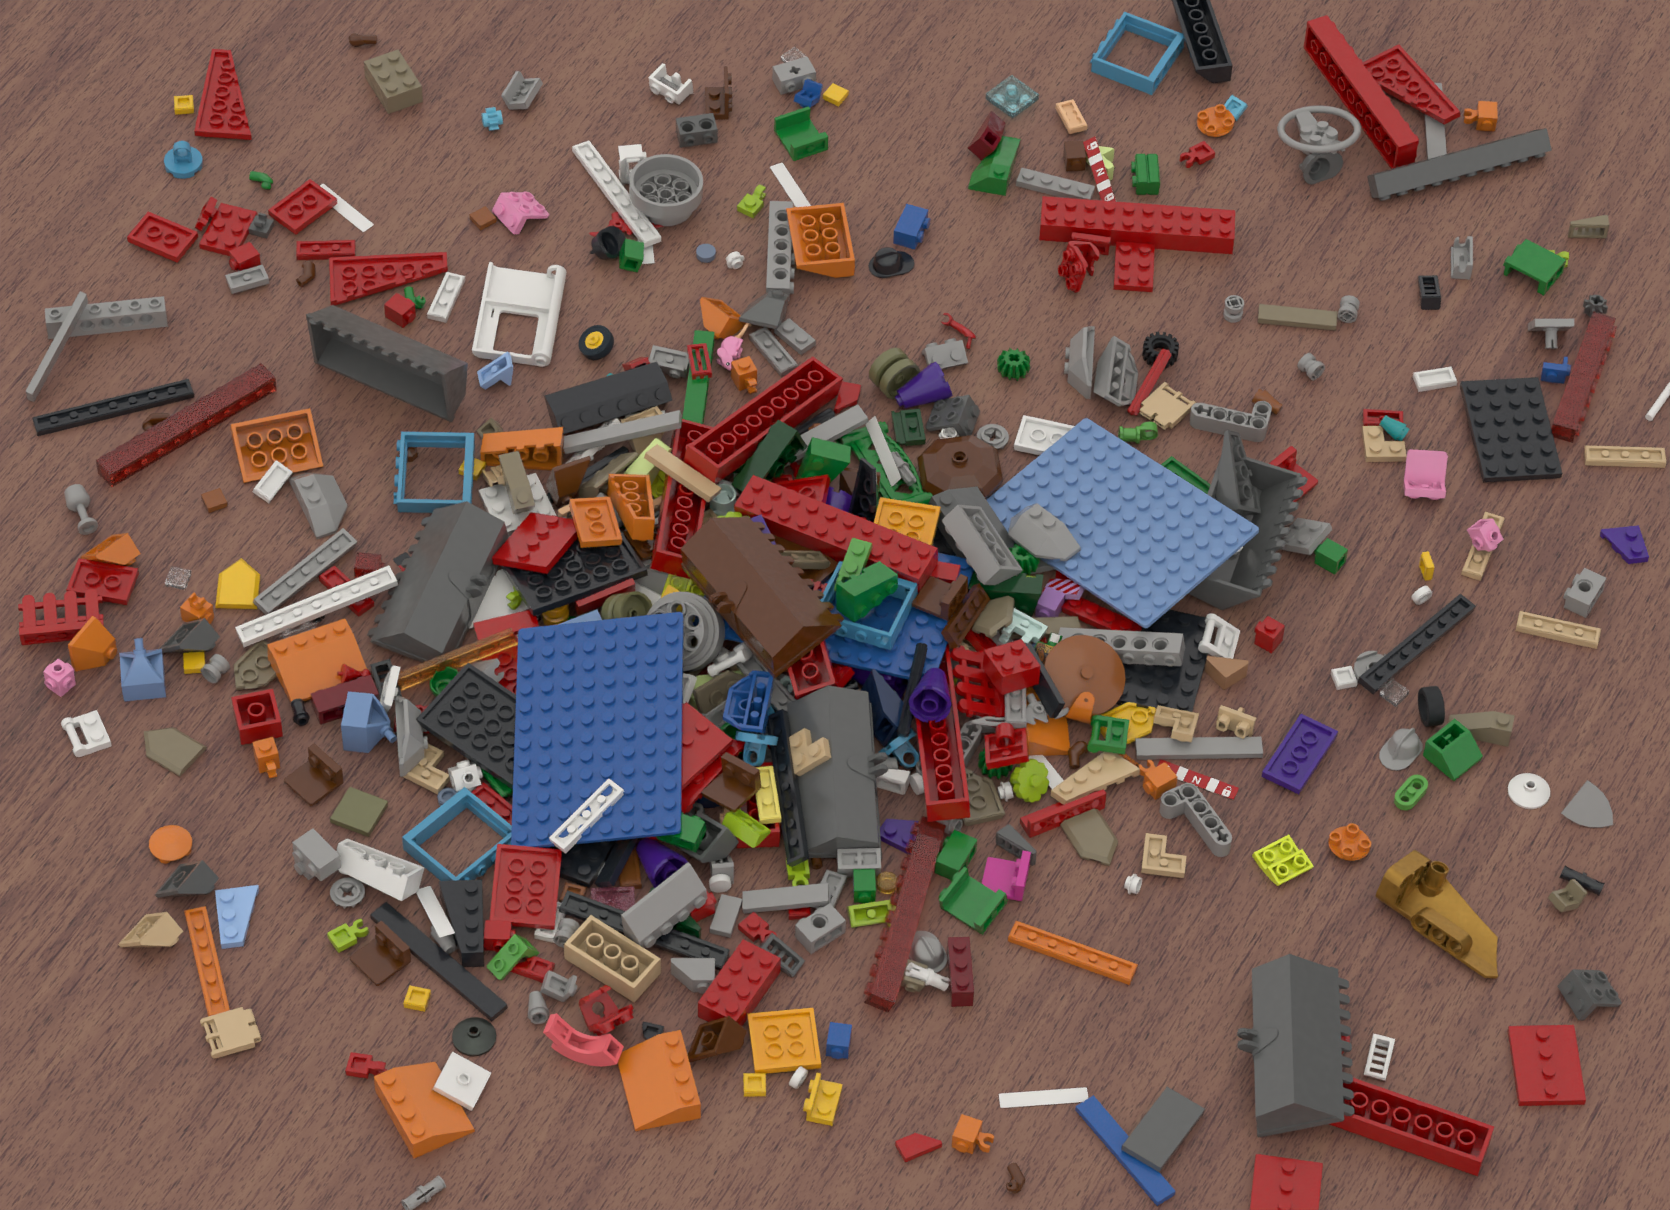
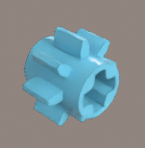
[481,107,503,131]

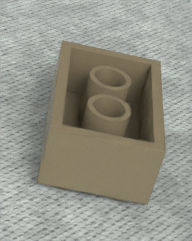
[364,50,423,114]

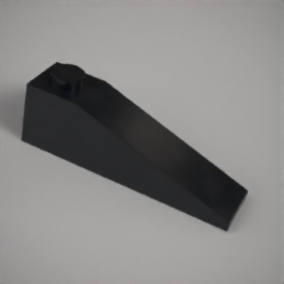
[848,458,879,523]

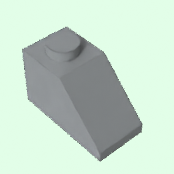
[671,958,715,994]

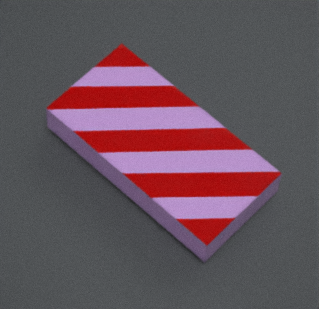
[1042,578,1085,600]

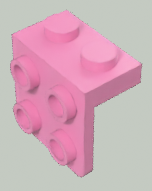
[492,192,549,234]
[1403,449,1448,500]

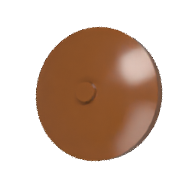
[1043,635,1125,718]

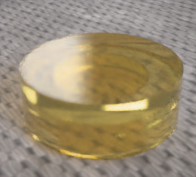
[876,872,898,894]

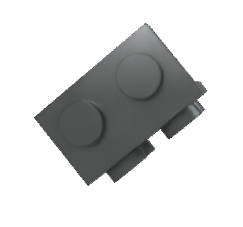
[926,395,980,436]
[1557,969,1622,1020]

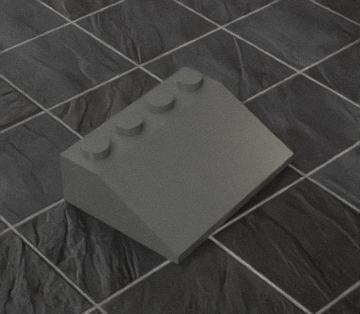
[928,487,1015,559]

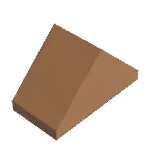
[1205,656,1248,690]

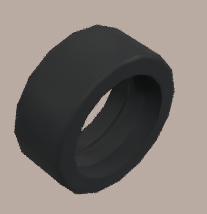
[1418,686,1445,727]

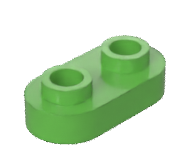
[1394,775,1428,810]

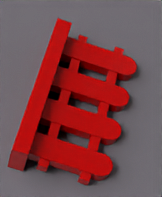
[18,589,104,645]
[950,645,1005,728]

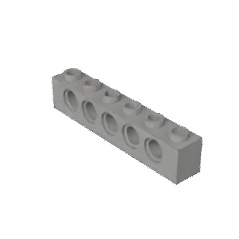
[766,201,795,302]
[45,296,168,339]
[1059,627,1185,666]

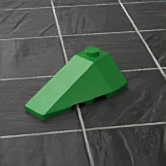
[968,136,1021,196]

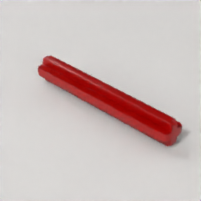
[1127,349,1171,416]

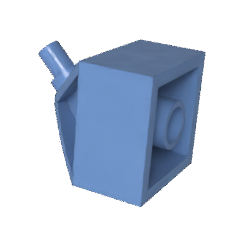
[119,638,166,701]
[341,691,397,753]

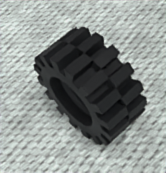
[1142,332,1179,368]

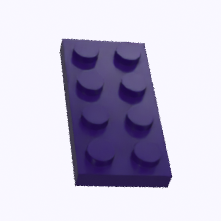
[1261,714,1338,794]

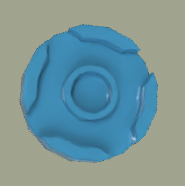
[164,141,203,179]
[879,728,919,769]
[735,731,778,767]

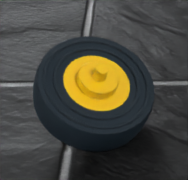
[579,325,614,360]

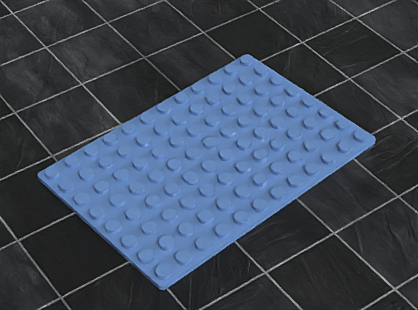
[986,418,1259,628]

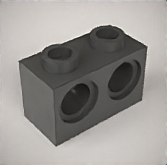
[676,113,718,148]

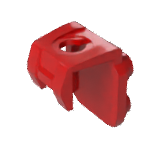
[1058,241,1100,293]
[579,985,634,1036]

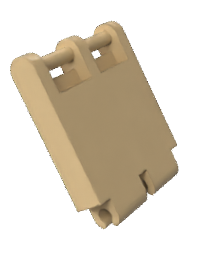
[1140,382,1197,430]
[200,1007,261,1059]

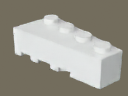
[336,839,424,901]

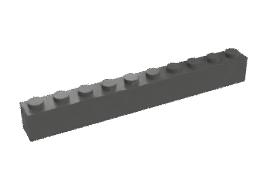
[1367,128,1552,201]

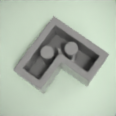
[292,828,341,881]

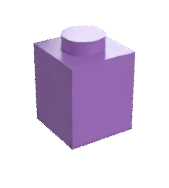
[1035,586,1065,617]

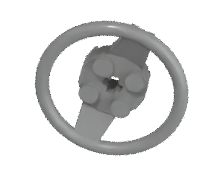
[1277,105,1361,155]

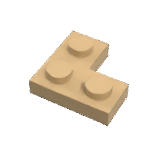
[1362,426,1407,462]
[1154,705,1199,742]
[789,728,831,776]
[403,744,450,794]
[1141,833,1187,878]

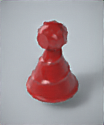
[337,663,371,683]

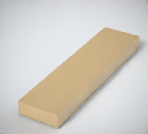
[644,444,722,502]
[1584,445,1666,468]
[1461,512,1505,581]
[1515,611,1601,649]

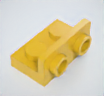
[803,1073,843,1126]

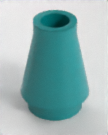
[1379,415,1410,441]

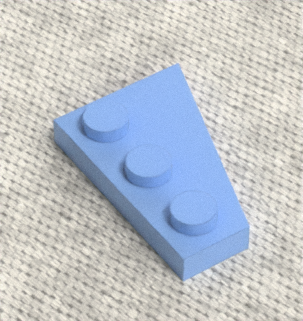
[215,885,259,949]

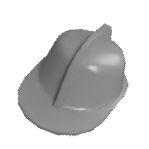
[1379,727,1423,770]
[904,931,947,973]

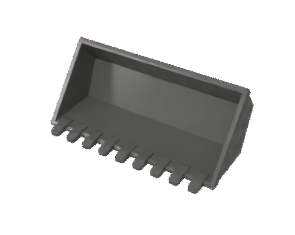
[306,305,468,423]
[1188,457,1308,610]
[367,501,510,671]
[787,686,888,859]
[1237,954,1354,1137]

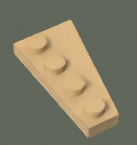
[1051,751,1140,805]

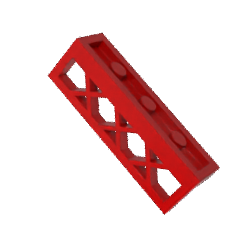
[1020,789,1106,838]

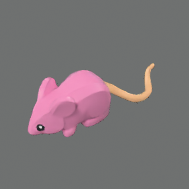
[716,323,752,371]

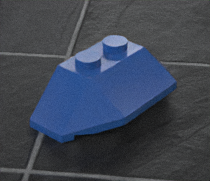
[723,670,774,734]

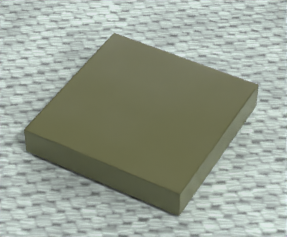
[330,787,388,837]

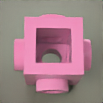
[1467,518,1503,552]
[43,659,76,697]

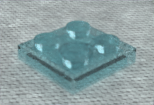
[985,75,1039,119]

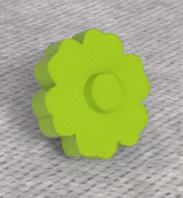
[1010,759,1049,802]

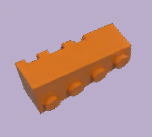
[480,427,564,471]
[607,474,655,541]

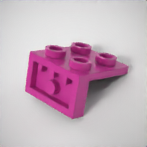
[982,851,1031,901]

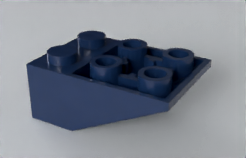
[860,669,914,748]

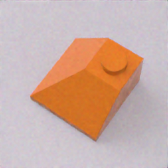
[700,297,746,340]
[80,533,141,566]
[68,616,117,671]

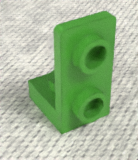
[487,934,539,980]

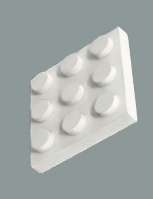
[479,473,556,536]

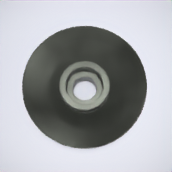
[452,1017,496,1056]

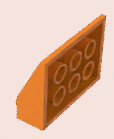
[786,203,855,278]
[230,408,323,483]
[267,618,367,703]
[1014,686,1070,756]
[617,1030,701,1131]
[374,1062,475,1159]

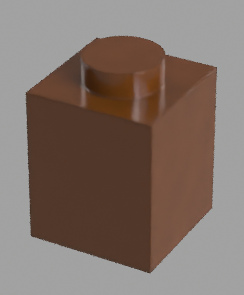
[1063,141,1086,171]

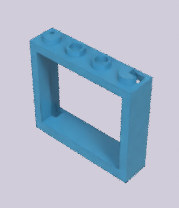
[1090,12,1185,95]
[393,431,475,513]
[820,561,918,650]
[402,787,512,881]

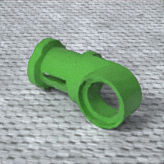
[1118,422,1158,444]

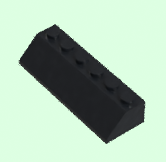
[1171,0,1233,83]
[544,362,673,434]

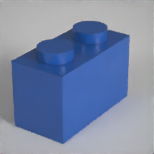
[893,204,931,250]

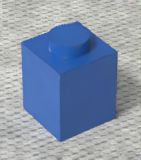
[826,1022,852,1059]

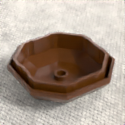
[917,435,1003,499]

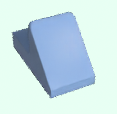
[477,351,513,390]

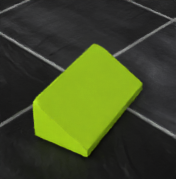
[722,809,771,848]
[847,900,894,928]

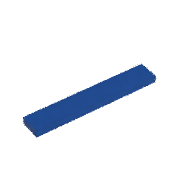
[1075,1095,1176,1206]

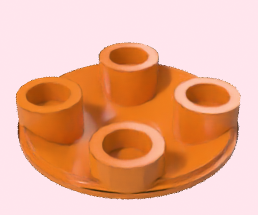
[1197,104,1235,137]
[1328,823,1371,861]
[149,825,192,864]

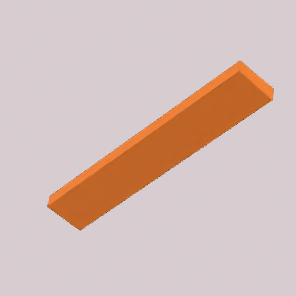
[184,906,230,1017]
[1008,921,1138,985]

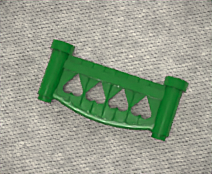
[835,421,933,505]

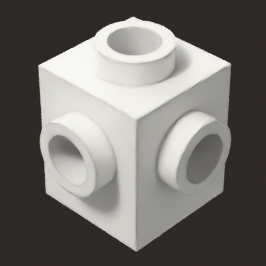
[448,760,483,792]

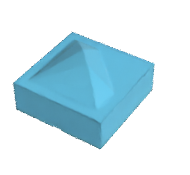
[1224,95,1248,121]

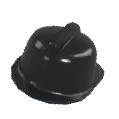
[590,226,626,260]
[868,247,915,278]

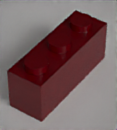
[311,675,380,725]
[947,937,974,1007]

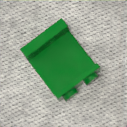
[774,106,828,161]
[1503,239,1566,296]
[939,867,1008,935]

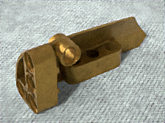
[1375,850,1498,979]

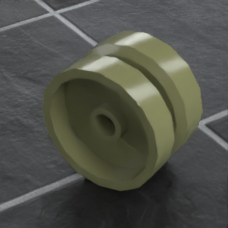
[869,348,920,399]
[601,591,653,620]

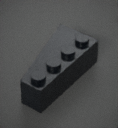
[439,879,484,967]

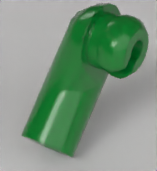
[249,171,273,190]
[404,286,426,309]

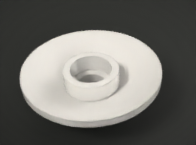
[1508,773,1550,809]

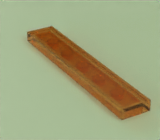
[397,628,518,691]

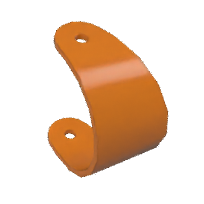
[1065,692,1095,724]

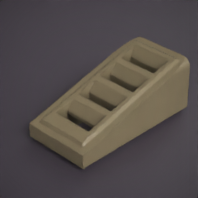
[1568,215,1609,238]

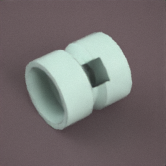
[710,484,736,516]

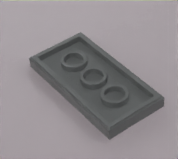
[1121,1087,1205,1172]

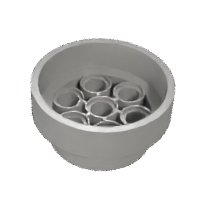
[629,154,703,226]
[647,592,725,672]

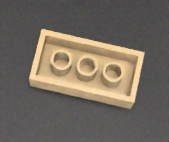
[564,915,661,1003]

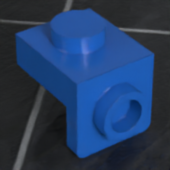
[794,79,823,108]
[1540,357,1571,384]

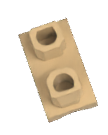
[1216,705,1256,739]

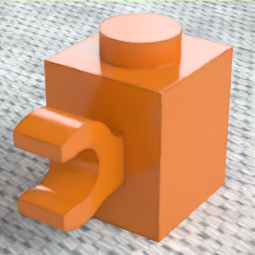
[1463,101,1498,131]
[731,356,757,394]
[180,592,214,624]
[252,737,280,779]
[1138,759,1177,800]
[952,1114,994,1154]

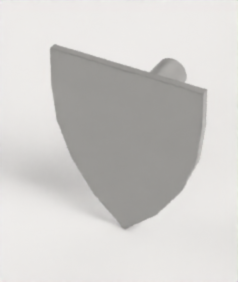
[1561,780,1613,827]

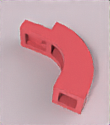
[543,1013,624,1067]

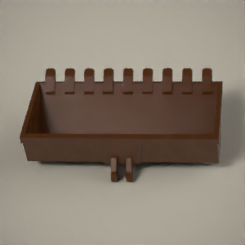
[681,516,844,678]

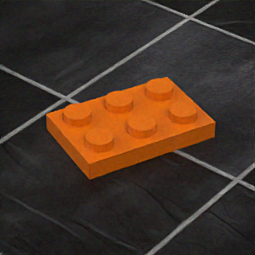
[569,496,622,548]

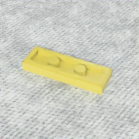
[755,766,781,824]

